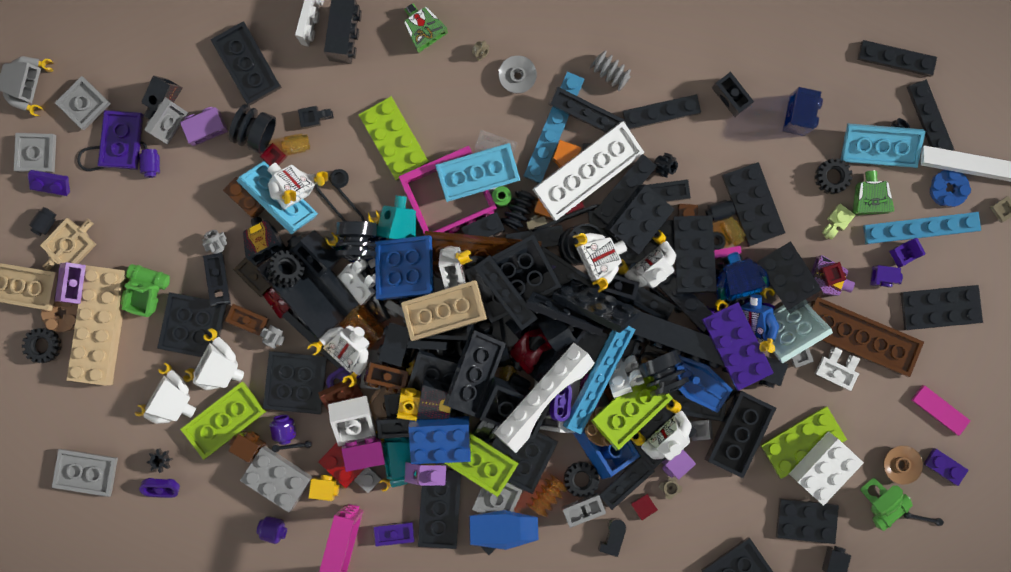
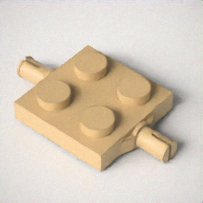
[40,218,97,271]

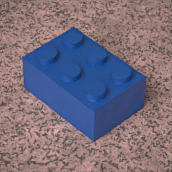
[408,416,471,464]

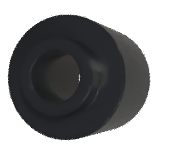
[705,200,735,223]
[29,207,57,236]

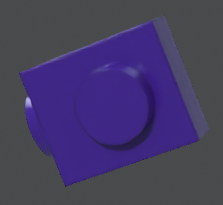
[889,238,926,268]

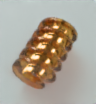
[526,473,567,517]

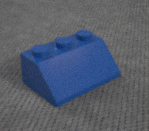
[573,430,640,479]

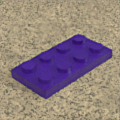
[702,302,774,391]

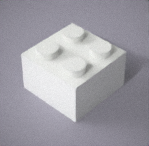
[328,396,376,446]

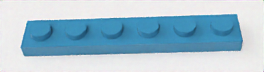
[523,72,584,184]
[863,212,981,245]
[563,326,636,434]

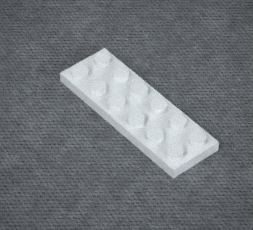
[532,121,644,221]

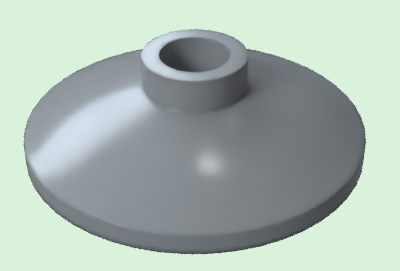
[499,56,537,94]

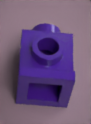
[870,265,903,287]

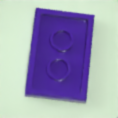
[98,110,144,170]

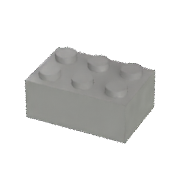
[240,446,313,513]

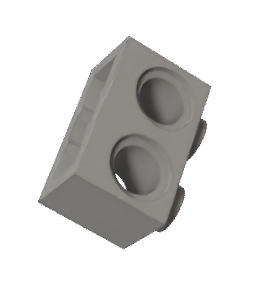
[562,493,606,528]

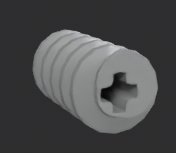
[590,50,631,91]

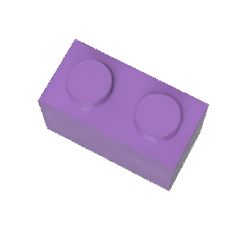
[180,107,228,146]
[55,262,86,304]
[661,450,696,480]

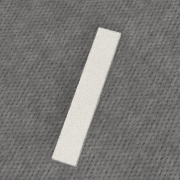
[921,146,1011,182]

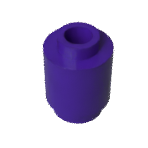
[140,149,160,178]

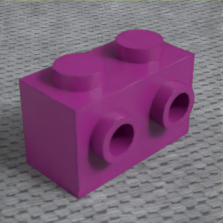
[342,436,385,472]

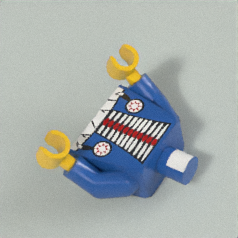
[741,294,779,353]

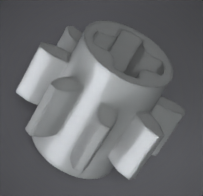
[202,230,227,254]
[260,325,285,348]

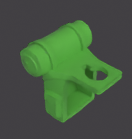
[120,264,170,317]
[860,478,913,531]

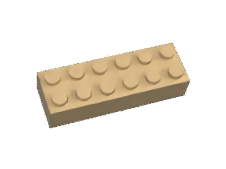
[67,265,129,386]

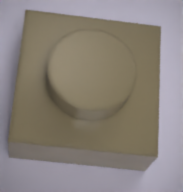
[990,196,1011,223]
[526,215,547,231]

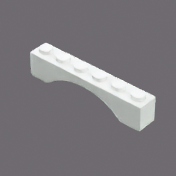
[494,343,595,453]

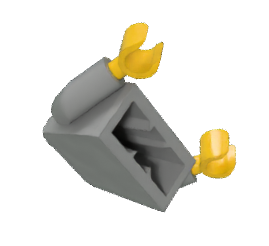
[0,56,54,117]

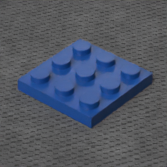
[375,235,433,300]

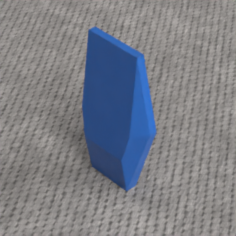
[674,355,733,413]
[469,510,539,550]

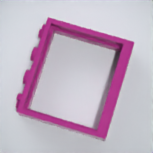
[399,146,497,233]
[319,504,363,572]

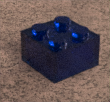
[782,87,823,136]

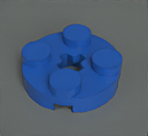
[930,170,971,207]

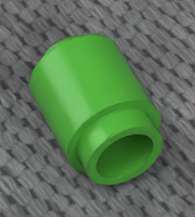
[492,186,511,208]

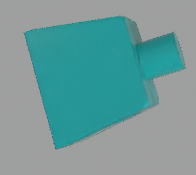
[377,195,416,239]

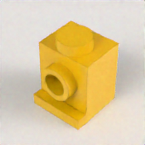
[397,388,421,421]

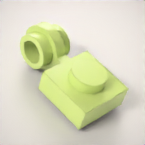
[822,203,855,240]

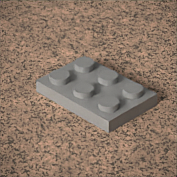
[52,449,118,497]

